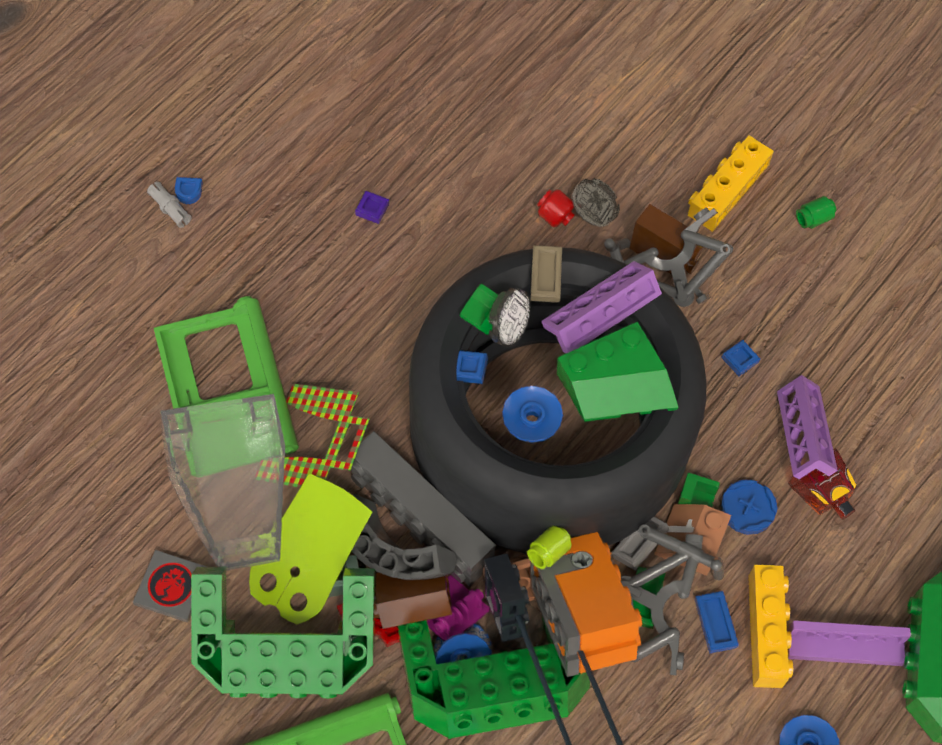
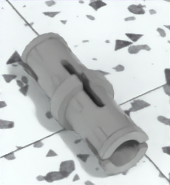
[147,182,192,228]

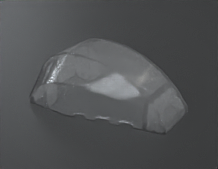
[160,394,285,571]

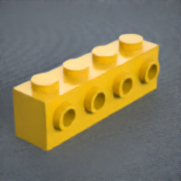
[688,135,774,232]
[748,565,793,688]

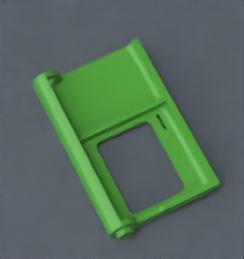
[154,296,299,478]

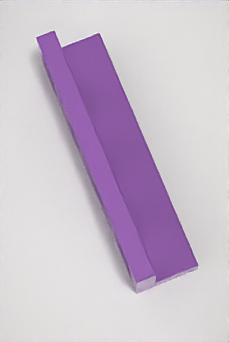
[541,261,662,354]
[777,375,838,479]
[787,621,911,666]

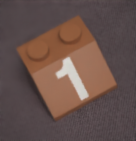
[654,504,731,576]

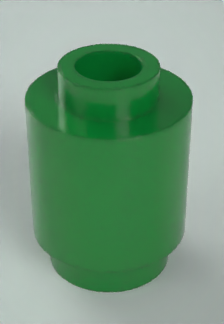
[796,196,836,229]

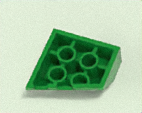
[557,322,679,422]

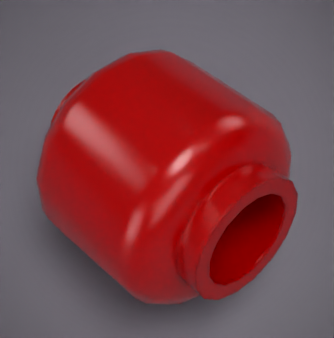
[537,189,575,227]

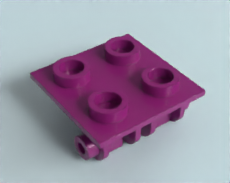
[427,575,490,641]

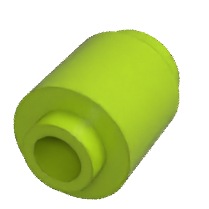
[527,526,571,569]

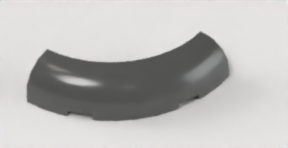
[352,494,456,580]

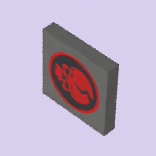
[133,550,206,623]

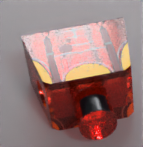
[788,448,857,520]

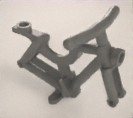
[604,207,734,307]
[621,524,724,676]

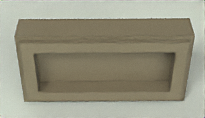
[530,245,562,303]

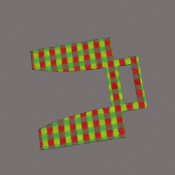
[255,384,370,488]

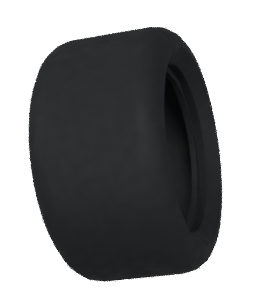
[409,247,707,554]

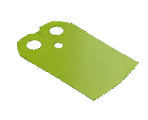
[249,473,372,624]

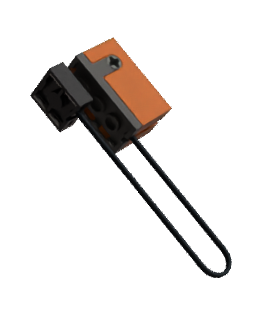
[484,532,642,745]

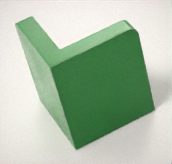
[460,284,509,335]
[678,473,720,507]

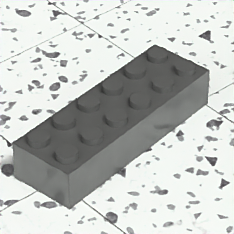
[351,431,496,587]

